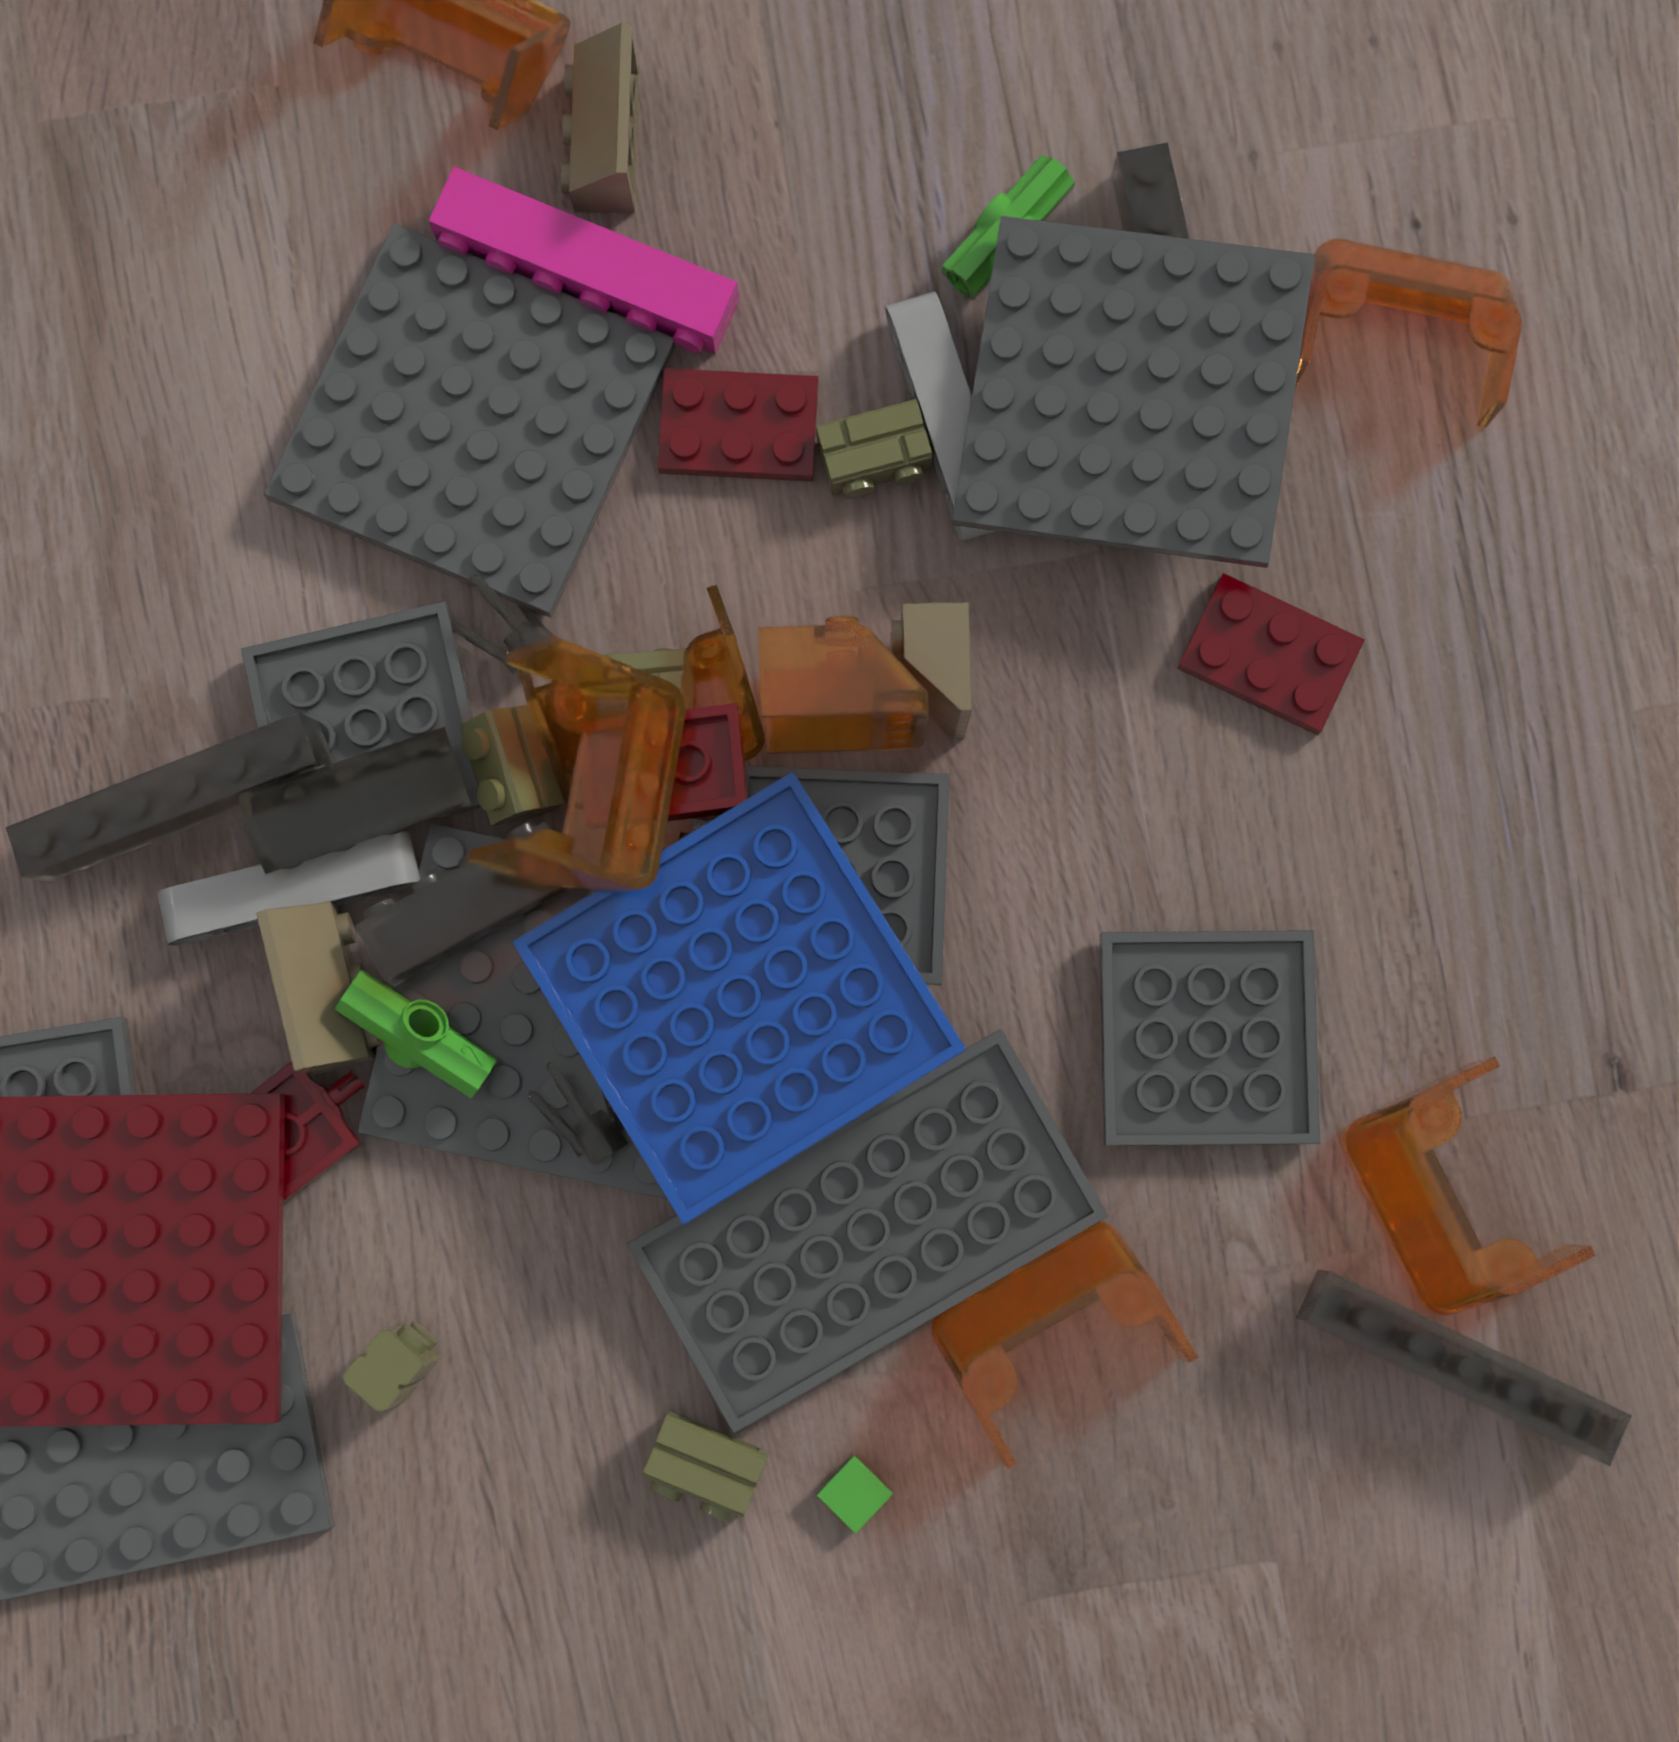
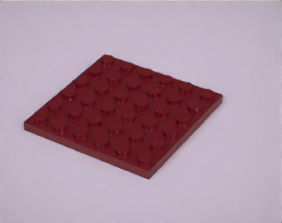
[0,1093,285,1427]

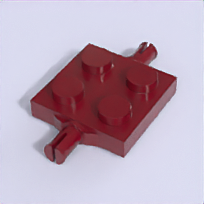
[251,1061,365,1204]

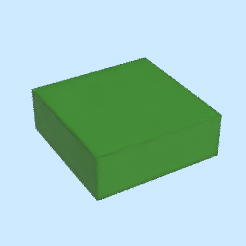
[817,1454,893,1534]

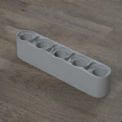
[885,291,995,542]
[157,831,421,946]

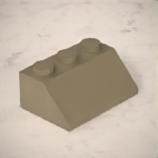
[561,23,639,213]
[889,602,972,740]
[256,902,382,1076]

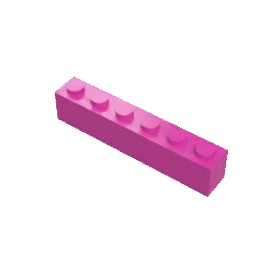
[428,166,740,354]

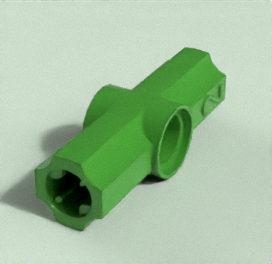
[941,154,1075,299]
[334,970,498,1099]

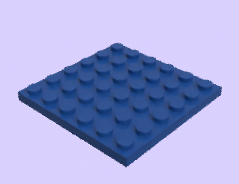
[513,771,966,1225]

